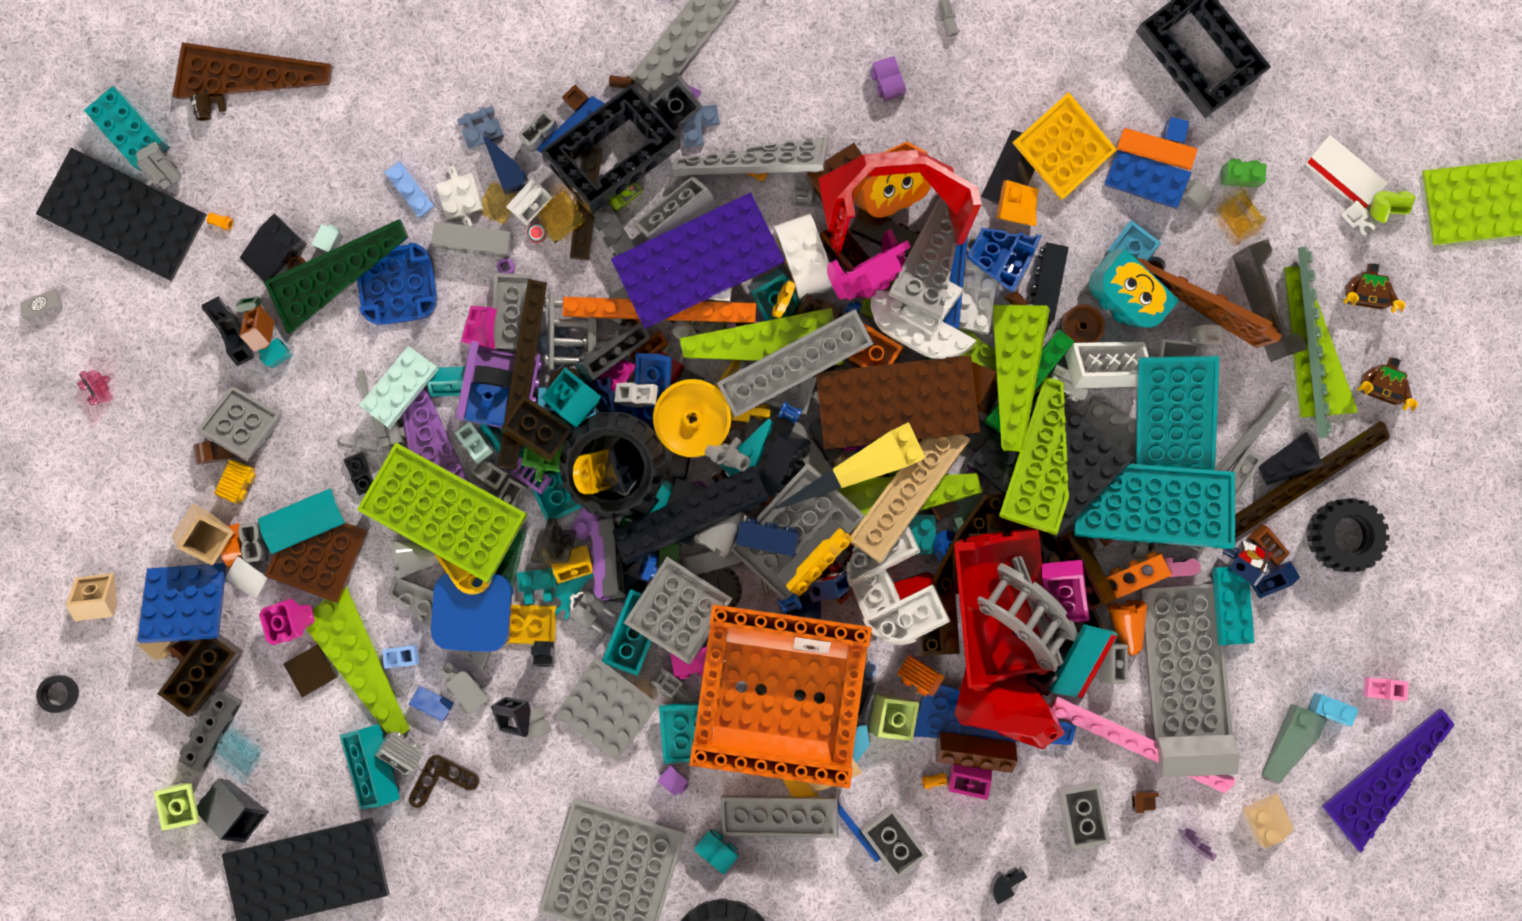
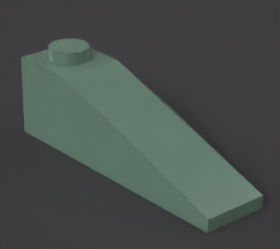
[1262,704,1327,783]

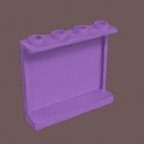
[456,341,543,428]

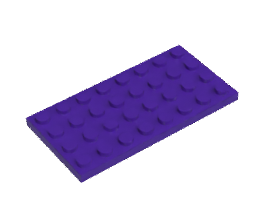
[611,192,785,329]

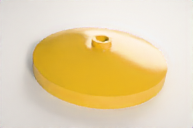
[653,379,731,458]

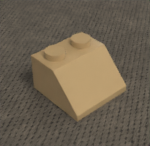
[66,573,117,621]
[1242,793,1294,848]

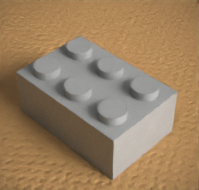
[1057,781,1111,850]
[860,805,928,880]

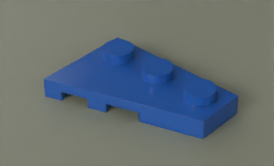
[637,551,658,581]

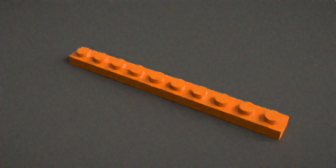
[562,296,756,324]

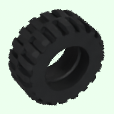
[1307,498,1390,572]

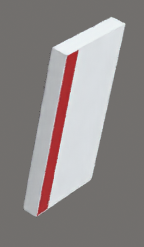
[1305,135,1388,209]

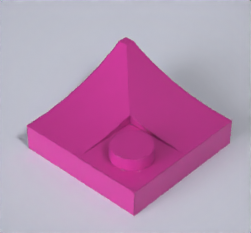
[460,305,497,349]

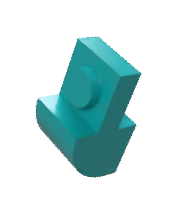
[646,480,673,515]

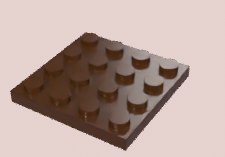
[264,522,369,604]

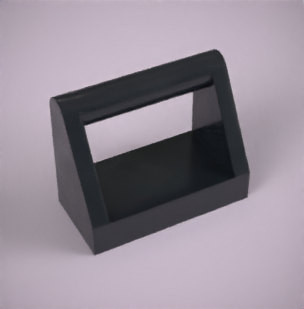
[490,697,531,737]

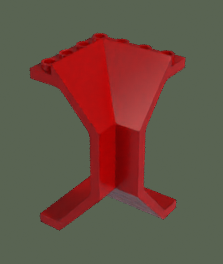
[818,150,982,256]

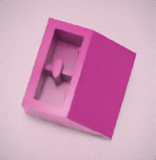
[946,764,992,800]

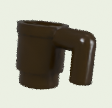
[190,94,227,121]

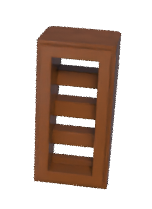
[1248,524,1290,566]

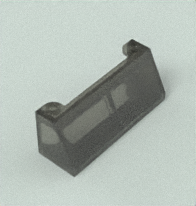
[1232,239,1308,363]

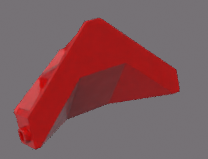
[954,668,1065,749]

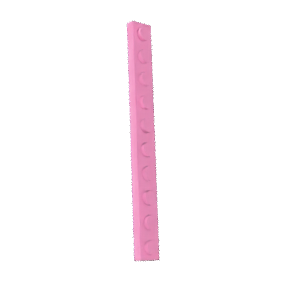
[1050,697,1235,793]

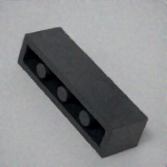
[1028,242,1069,323]

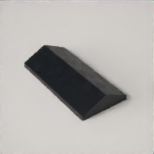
[981,130,1035,205]

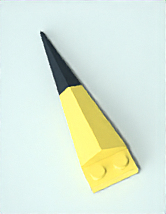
[775,422,926,509]

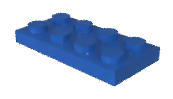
[1105,150,1192,209]

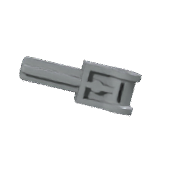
[649,666,699,703]

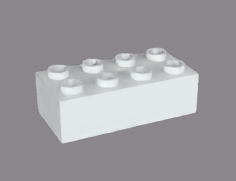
[1065,342,1149,388]

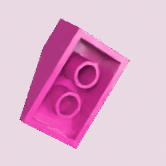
[1042,560,1090,623]

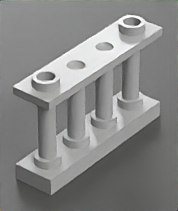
[544,292,596,371]

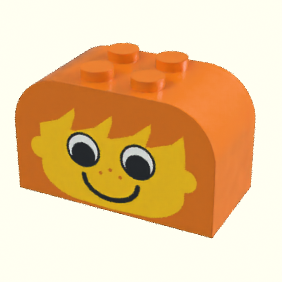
[853,141,931,218]

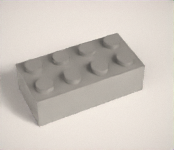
[633,176,719,241]

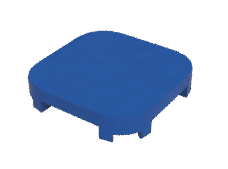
[357,243,438,325]
[431,573,514,652]

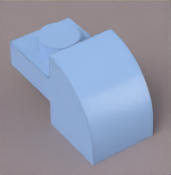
[382,645,420,669]

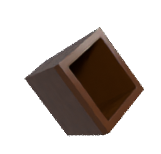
[955,356,998,416]

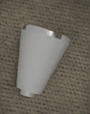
[693,512,744,559]
[391,540,439,579]

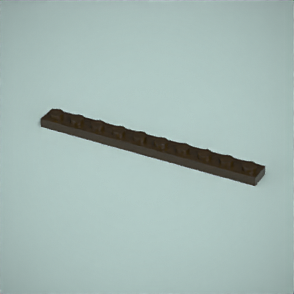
[497,279,547,470]
[1235,421,1390,538]

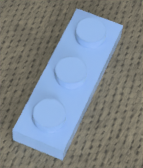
[385,161,434,218]

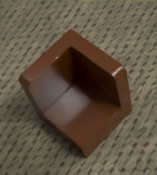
[1132,790,1159,813]

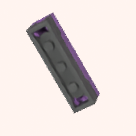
[590,518,625,601]

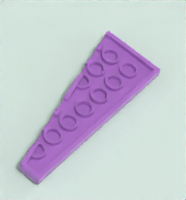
[393,362,469,482]

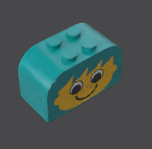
[1089,249,1180,328]

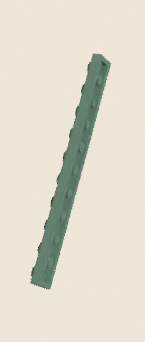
[1298,246,1332,439]

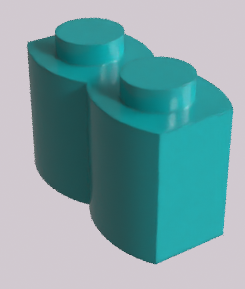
[694,829,739,875]

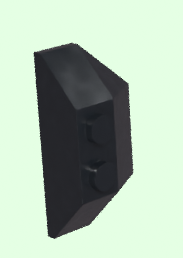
[605,437,644,494]

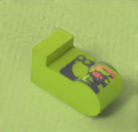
[608,181,643,213]

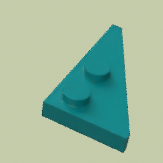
[720,419,773,476]

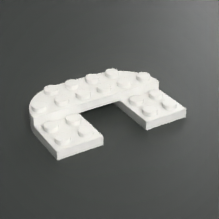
[846,526,950,645]

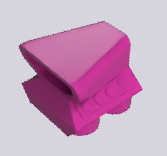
[259,598,315,646]

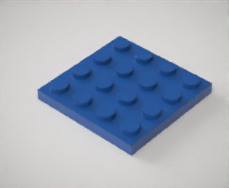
[137,563,226,644]

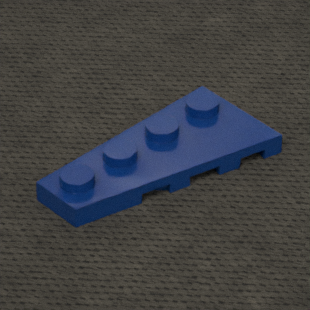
[536,96,605,160]

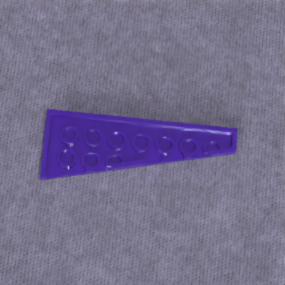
[1321,709,1455,853]

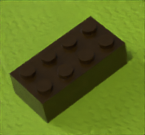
[157,634,244,717]

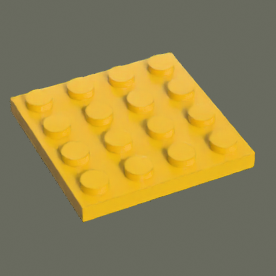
[1012,92,1117,200]

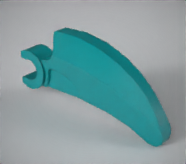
[553,573,594,619]

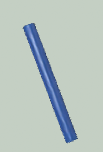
[832,796,881,862]

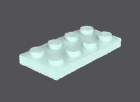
[359,346,439,429]

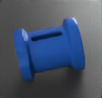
[777,401,802,425]
[777,593,802,615]

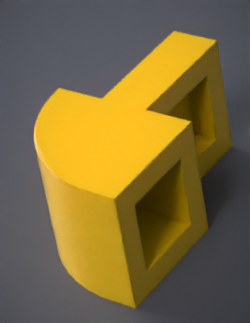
[731,405,771,423]

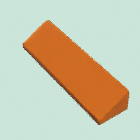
[1117,128,1198,170]

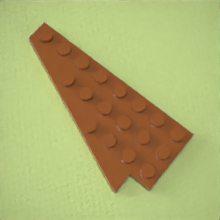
[1137,258,1282,348]

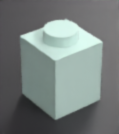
[312,224,343,253]

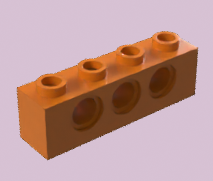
[1106,551,1173,599]

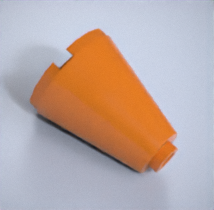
[1108,600,1148,655]

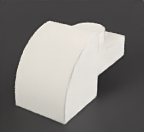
[614,383,658,408]

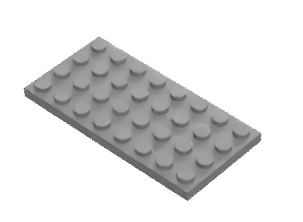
[1139,583,1233,742]

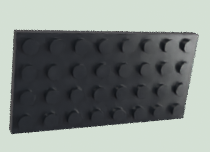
[36,148,207,282]
[222,817,390,921]

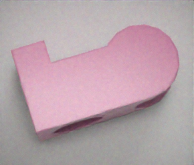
[1166,557,1201,577]

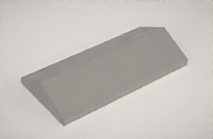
[1157,735,1240,778]

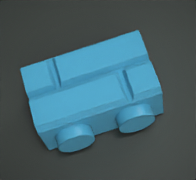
[1308,693,1358,727]

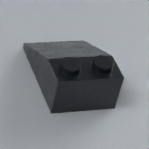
[239,213,307,281]

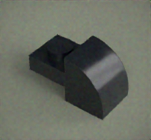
[531,641,555,667]
[991,867,1028,905]

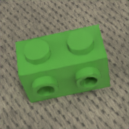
[1221,159,1267,188]

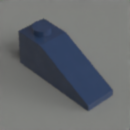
[483,137,528,195]

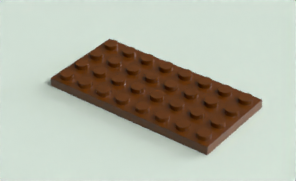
[816,355,980,450]

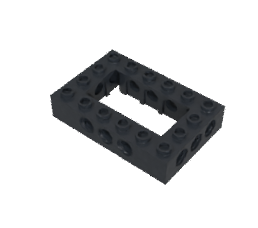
[1136,0,1271,119]
[541,84,680,215]

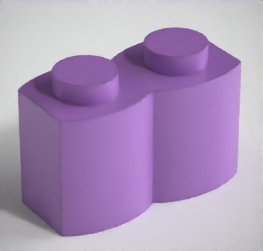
[870,56,906,102]

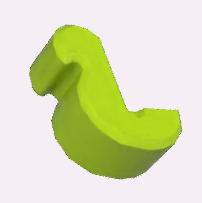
[1370,191,1416,223]

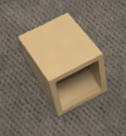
[172,503,234,566]

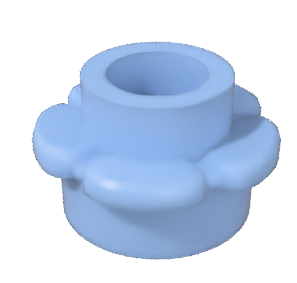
[864,661,876,679]

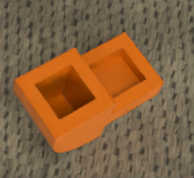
[221,523,243,568]

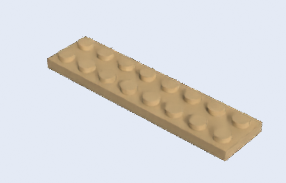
[850,435,970,563]

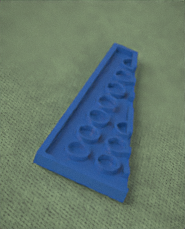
[914,684,1077,745]

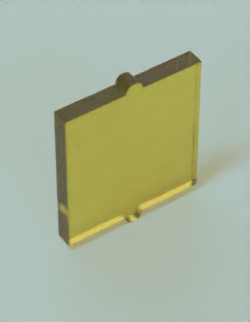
[480,182,517,224]

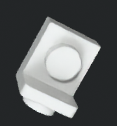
[1191,325,1222,346]

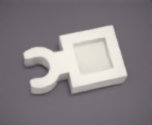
[1341,201,1377,236]

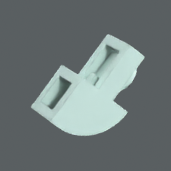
[455,422,493,464]

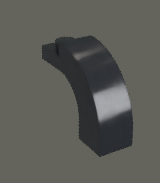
[201,296,254,366]

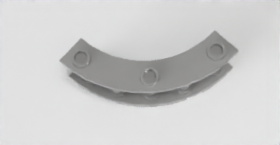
[977,563,1078,672]

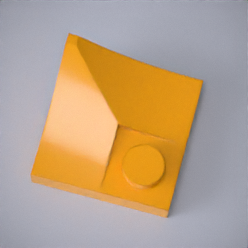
[996,180,1039,226]

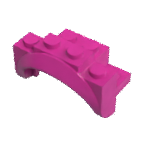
[827,229,911,301]

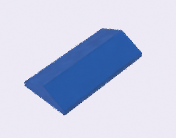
[635,353,672,432]

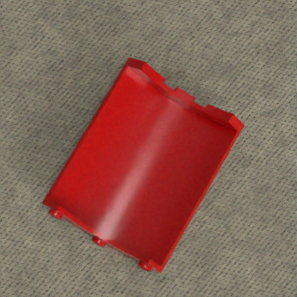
[954,528,1052,691]

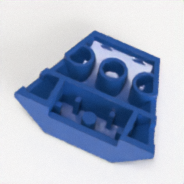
[967,228,1042,293]

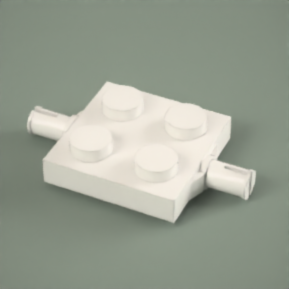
[436,166,484,226]

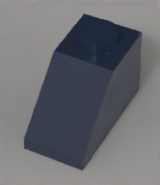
[1250,561,1300,599]

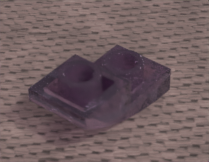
[1177,827,1217,862]

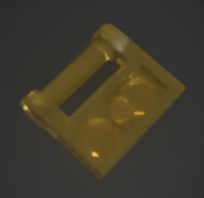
[1216,189,1267,240]

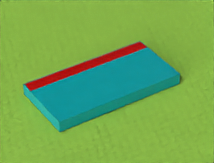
[1049,624,1118,699]

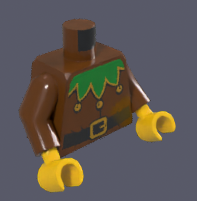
[1343,263,1406,313]
[1357,357,1418,412]

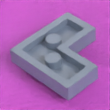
[682,104,720,148]

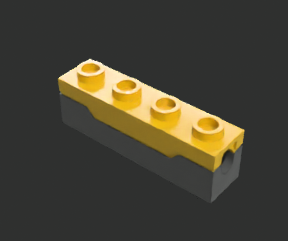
[777,518,853,596]

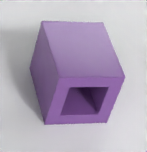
[658,764,689,796]

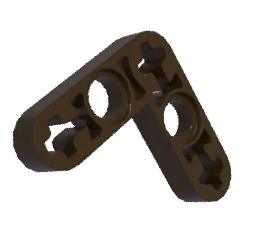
[409,754,480,808]

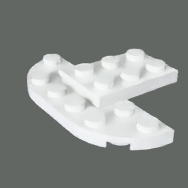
[871,281,976,359]

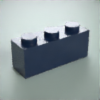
[736,518,800,557]

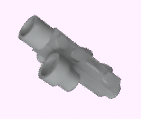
[705,437,750,471]

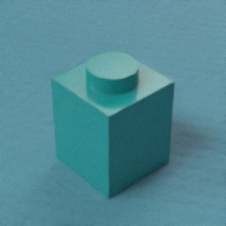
[258,338,293,368]

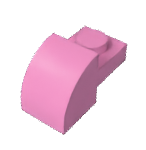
[1363,677,1409,701]

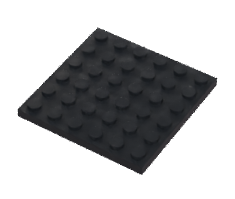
[967,392,1134,539]

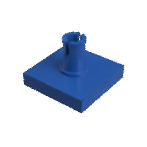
[465,382,510,426]

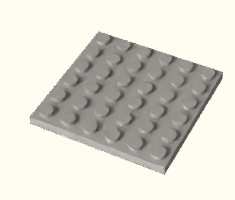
[539,798,685,921]

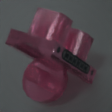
[77,370,113,406]

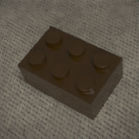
[500,395,573,463]

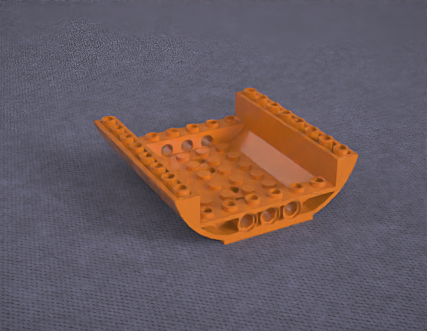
[689,604,872,789]

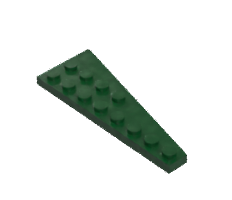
[264,219,409,334]

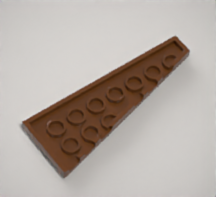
[172,42,333,99]

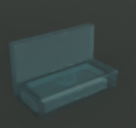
[215,727,263,774]

